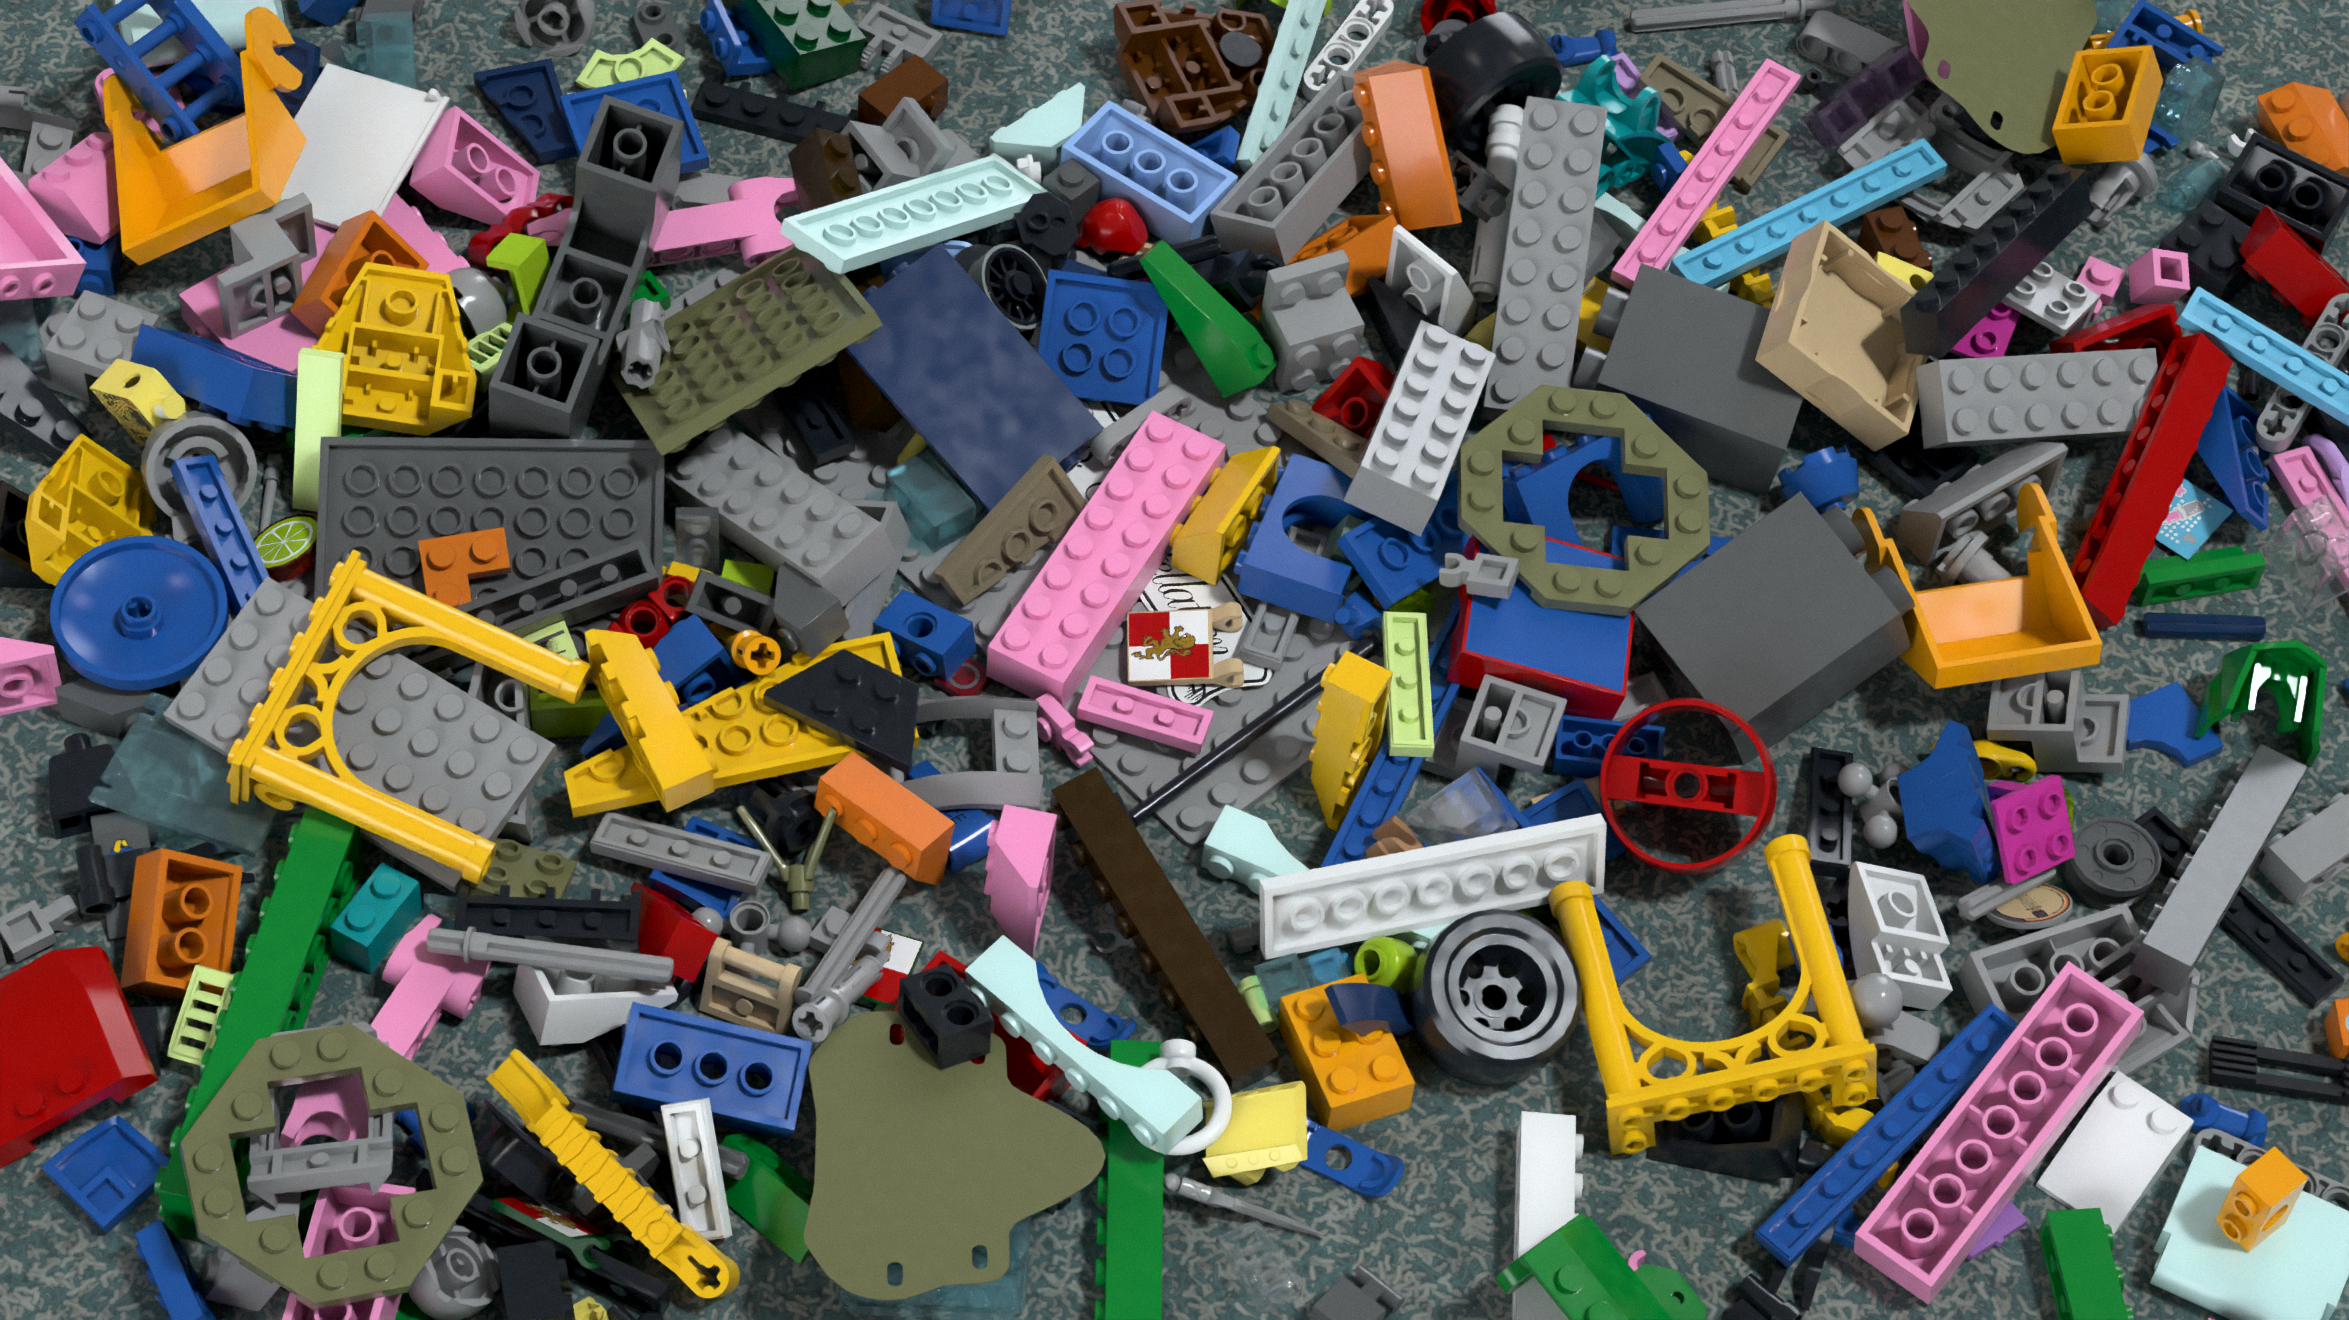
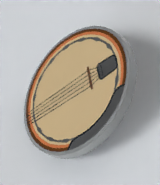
[1986,884,2073,934]

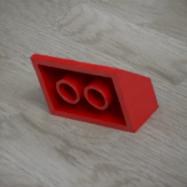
[2239,205,2349,338]
[2048,304,2183,371]
[1312,356,1395,440]

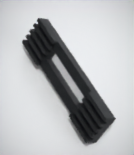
[2208,1035,2349,1104]

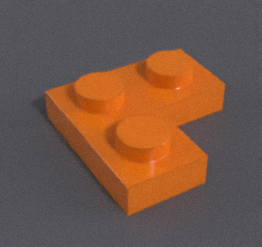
[418,527,512,607]

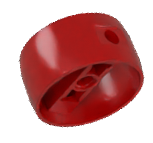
[1598,698,1777,875]

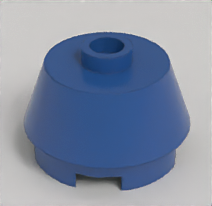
[1778,445,1860,515]

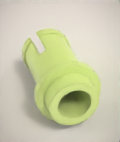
[1237,975,1280,1034]

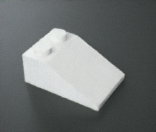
[1385,225,1477,337]
[513,943,678,1046]
[2036,1070,2194,1236]

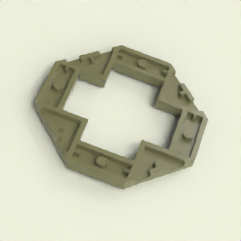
[1457,385,1710,616]
[180,1024,483,1310]

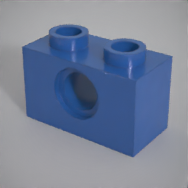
[873,589,977,682]

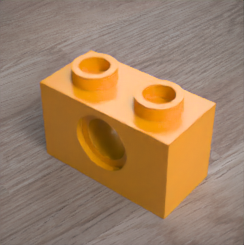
[2215,1146,2308,1253]

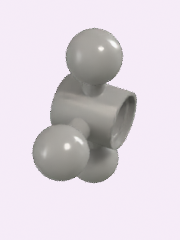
[1838,763,1910,849]
[692,901,812,981]

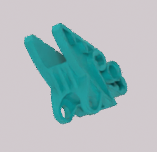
[1555,54,1677,200]

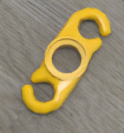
[1930,739,2037,781]

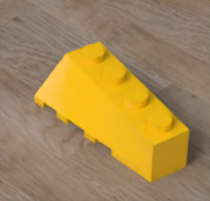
[584,629,718,812]
[1308,650,1393,832]

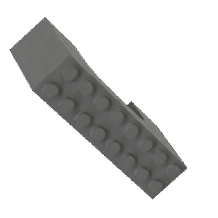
[489,94,684,439]

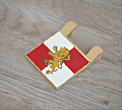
[1127,602,1244,688]

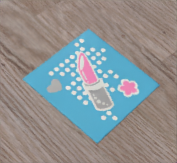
[2155,479,2233,560]

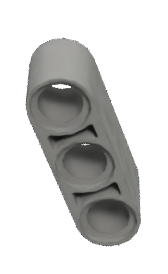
[1796,10,1912,93]

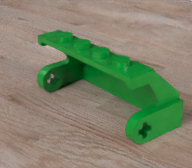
[1495,1212,1706,1320]

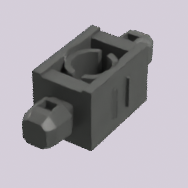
[1448,150,1511,223]

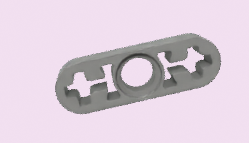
[1090,384,1192,467]

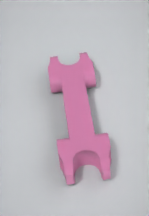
[527,176,800,268]
[280,914,493,1148]

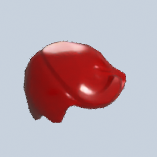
[1076,197,1148,255]

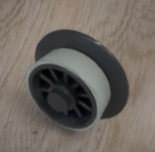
[954,244,1047,342]

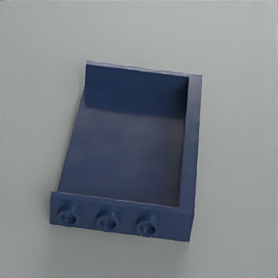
[844,243,1104,521]

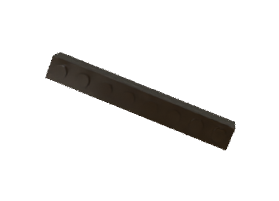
[788,127,903,433]
[1047,766,1279,1094]

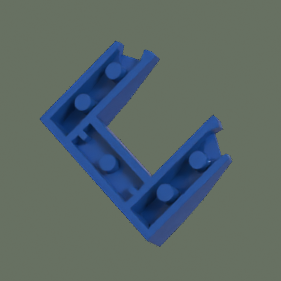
[2105,0,2223,157]

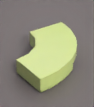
[575,38,686,90]

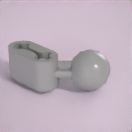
[1849,972,1940,1075]

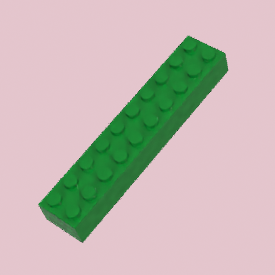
[154,807,364,1244]

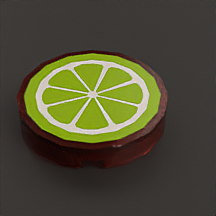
[253,514,318,582]

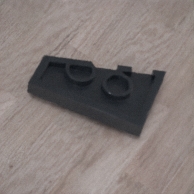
[0,341,92,462]

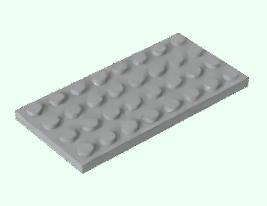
[163,576,558,894]

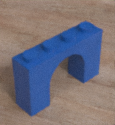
[1502,413,1664,546]
[1234,453,1375,624]

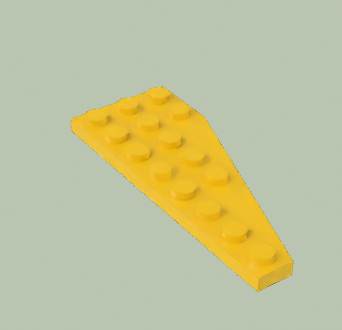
[564,632,920,818]

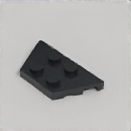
[763,649,919,775]

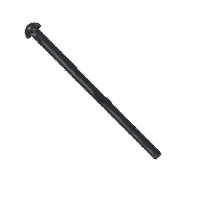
[1129,627,1384,827]

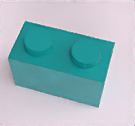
[330,862,422,974]

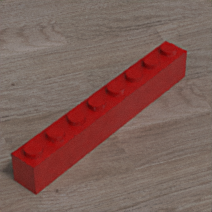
[2070,332,2233,630]

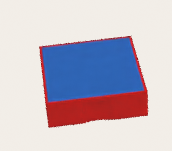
[1446,536,1635,721]

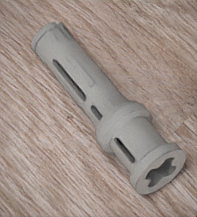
[792,955,883,1043]

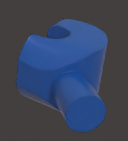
[1335,590,1383,641]

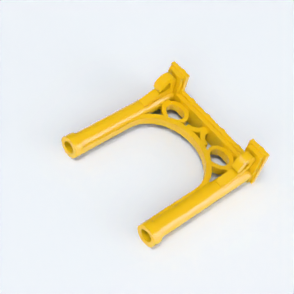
[226,550,593,885]
[1548,834,1877,1155]

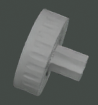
[140,411,257,517]

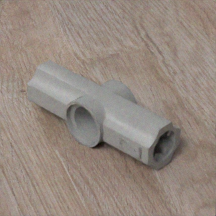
[616,298,670,389]

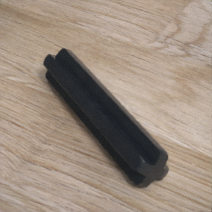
[1106,235,1221,280]

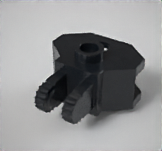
[982,192,1079,279]

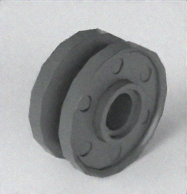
[2062,816,2162,911]

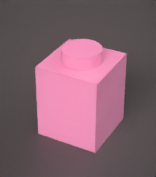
[2128,248,2190,305]

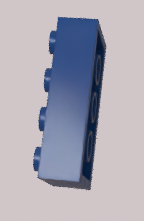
[1552,715,1665,778]
[135,1219,216,1320]

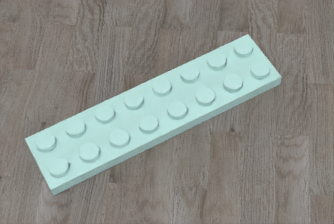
[780,155,1053,274]

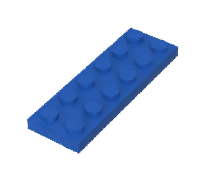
[1336,460,1525,611]

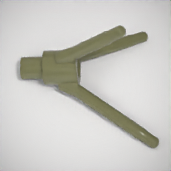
[737,806,836,911]

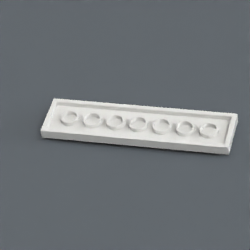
[1259,813,1606,960]

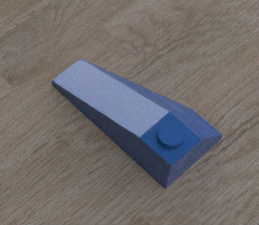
[2197,385,2270,532]
[580,613,747,760]

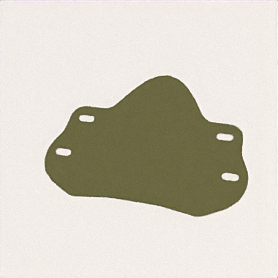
[1906,0,2097,154]
[803,1011,1106,1300]

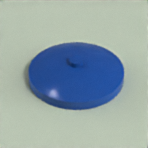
[50,536,229,690]

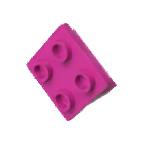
[1987,774,2076,884]

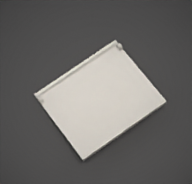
[281,63,450,229]

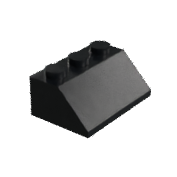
[2214,132,2349,257]

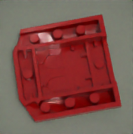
[0,946,159,1169]

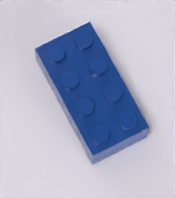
[130,324,298,433]

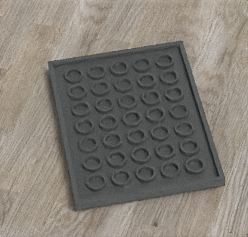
[314,437,665,689]

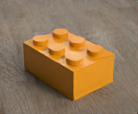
[2052,45,2163,165]
[1277,972,1415,1132]

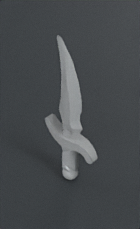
[1163,1173,1327,1237]

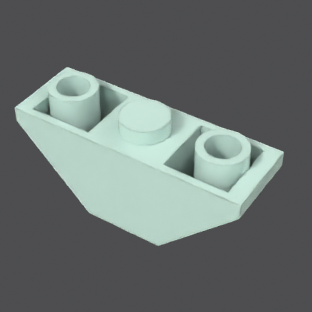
[989,82,1085,172]

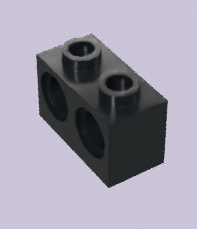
[898,963,995,1070]

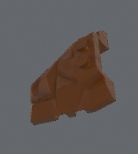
[1113,0,1277,134]

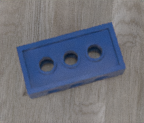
[608,1002,813,1141]

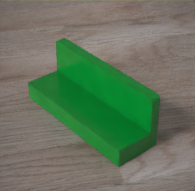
[2133,546,2266,607]
[721,1132,814,1263]

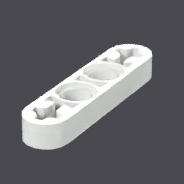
[1302,0,1394,101]

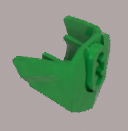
[2193,640,2327,766]

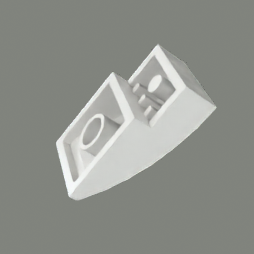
[1848,861,1953,1010]

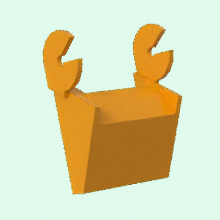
[103,6,307,266]
[1851,482,2103,689]

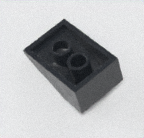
[1649,1091,1806,1180]

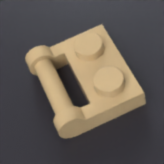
[699,937,803,1036]

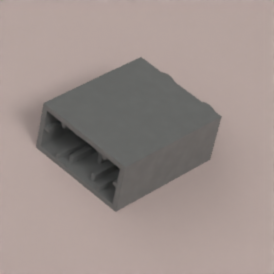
[1571,263,1804,497]
[1634,491,1915,765]

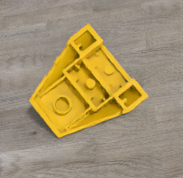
[311,262,477,436]
[25,433,158,586]

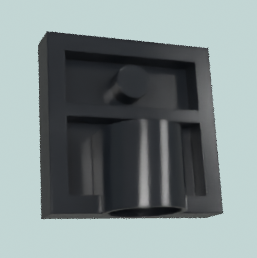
[1862,420,1980,501]

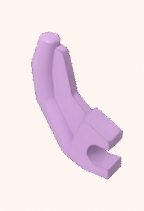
[2302,433,2349,510]

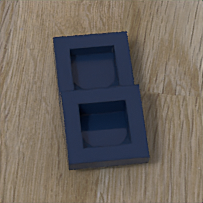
[1324,983,1415,1037]

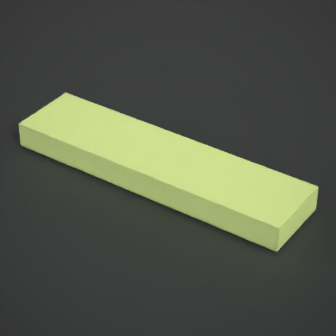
[292,347,344,512]
[1382,611,1434,757]

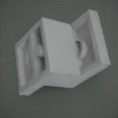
[840,97,956,194]
[217,192,317,339]
[1260,249,1365,393]
[20,290,161,403]
[1986,667,2130,773]
[1421,674,1567,785]

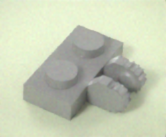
[857,2,944,77]

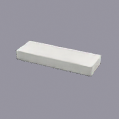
[660,1098,732,1240]

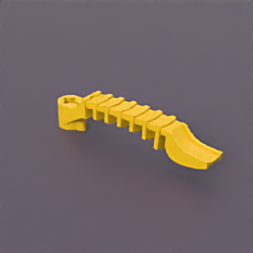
[1733,918,1898,1190]
[486,1048,740,1298]

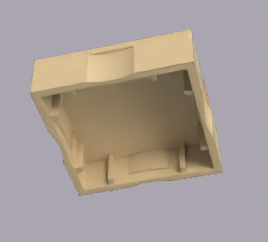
[1755,220,1929,452]

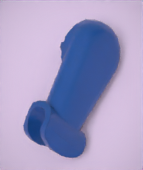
[1546,30,1618,67]
[2179,1093,2268,1148]

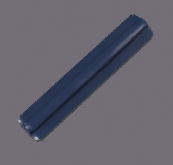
[2141,612,2266,641]

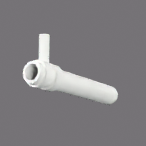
[1468,104,1524,303]

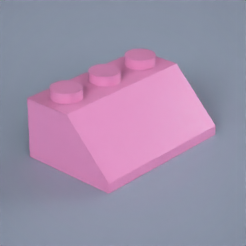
[28,132,120,245]
[984,804,1057,959]

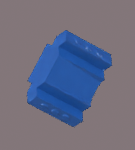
[1897,720,2002,886]

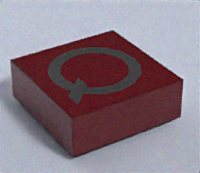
[933,658,993,697]

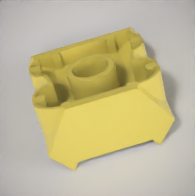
[1202,1080,1307,1186]

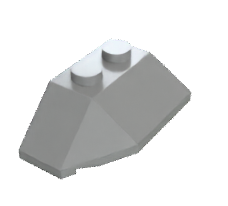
[2102,965,2201,1077]

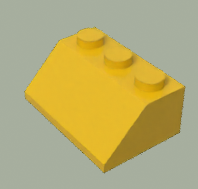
[1169,446,1281,586]

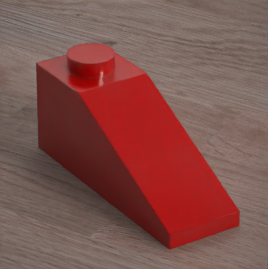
[630,881,718,983]

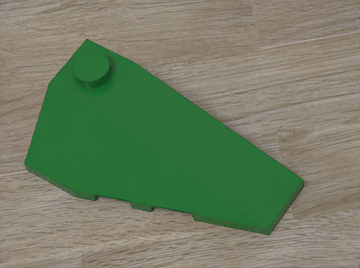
[1139,240,1277,398]

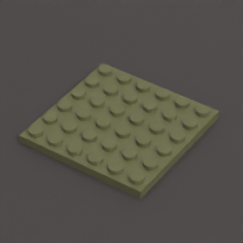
[606,244,883,456]

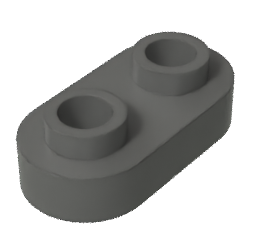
[634,2,685,57]

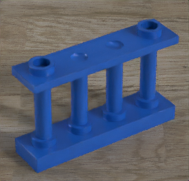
[74,0,244,144]

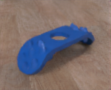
[1036,961,1137,1051]
[1298,1117,1404,1198]

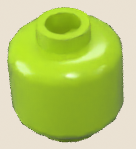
[1353,936,1418,995]

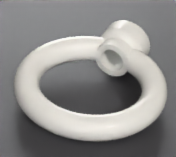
[1127,1039,1232,1155]

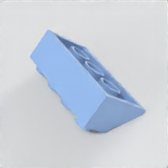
[1060,100,1238,245]

